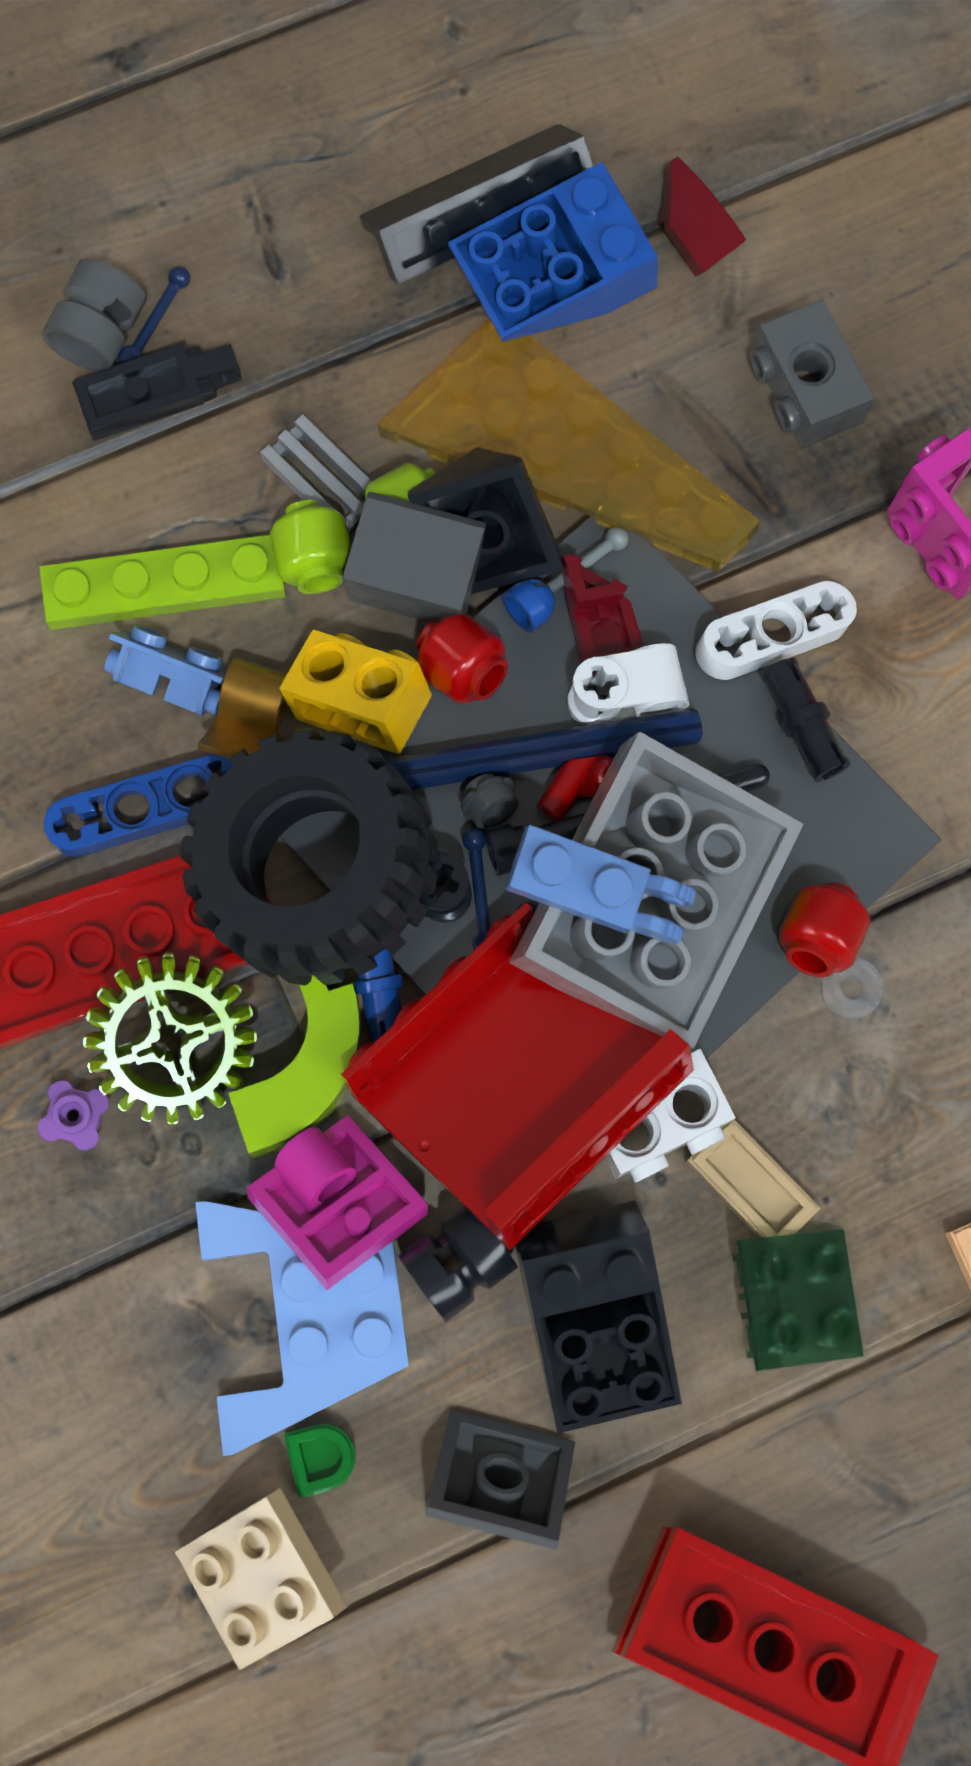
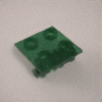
[732,1229,864,1371]

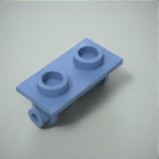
[104,625,227,716]

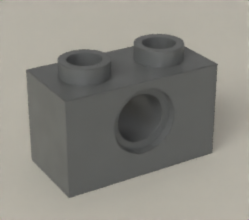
[750,299,875,449]

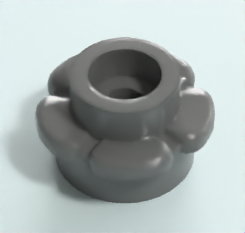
[460,773,519,829]

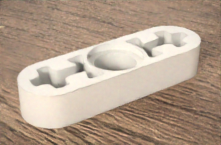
[695,581,857,680]

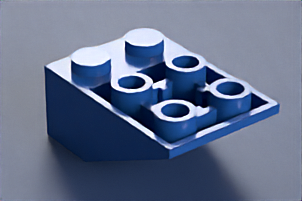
[448,162,658,342]

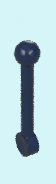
[118,266,191,364]
[462,828,490,950]

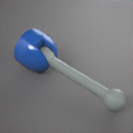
[502,527,629,633]

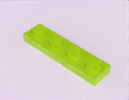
[39,535,286,630]

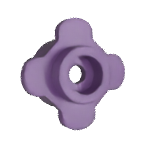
[38,1081,109,1151]

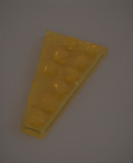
[378,319,760,572]

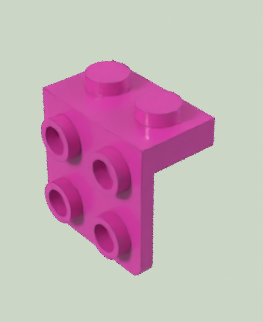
[886,428,971,600]

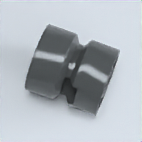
[41,258,146,372]

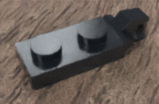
[72,343,242,441]

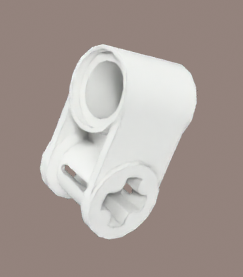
[567,643,690,726]

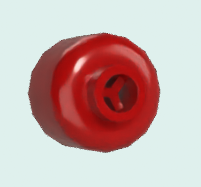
[417,613,508,704]
[778,882,871,978]

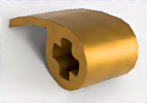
[198,658,288,758]

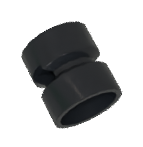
[397,1205,518,1322]

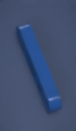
[44,754,233,857]

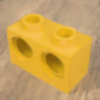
[279,629,432,755]

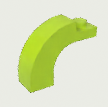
[228,975,361,1159]

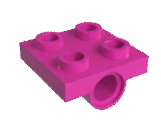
[247,1115,428,1290]

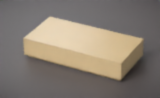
[685,1119,821,1253]

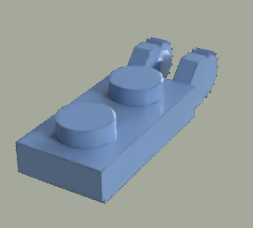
[505,825,696,944]

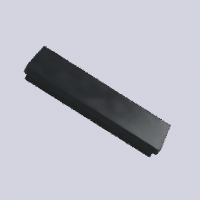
[359,124,593,284]

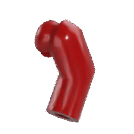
[536,756,613,821]

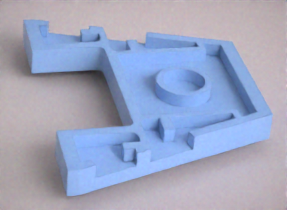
[195,1201,409,1456]

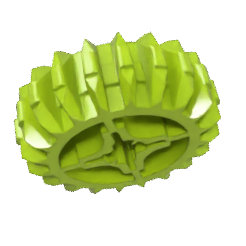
[83,952,257,1124]

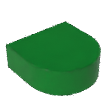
[284,1423,356,1499]

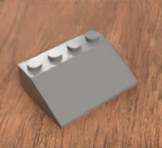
[509,731,804,1049]

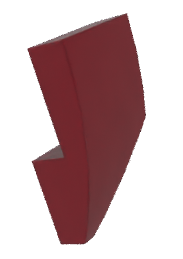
[657,156,747,277]
[562,554,644,674]

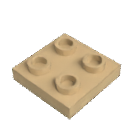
[175,1488,347,1670]

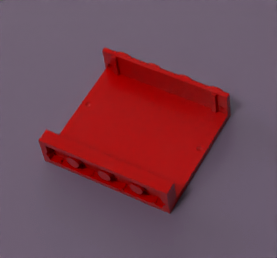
[341,902,694,1250]

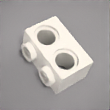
[605,1048,736,1183]

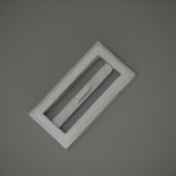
[260,414,371,534]

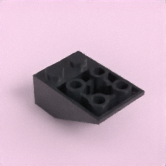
[515,1200,682,1434]

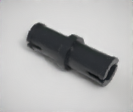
[761,657,851,782]

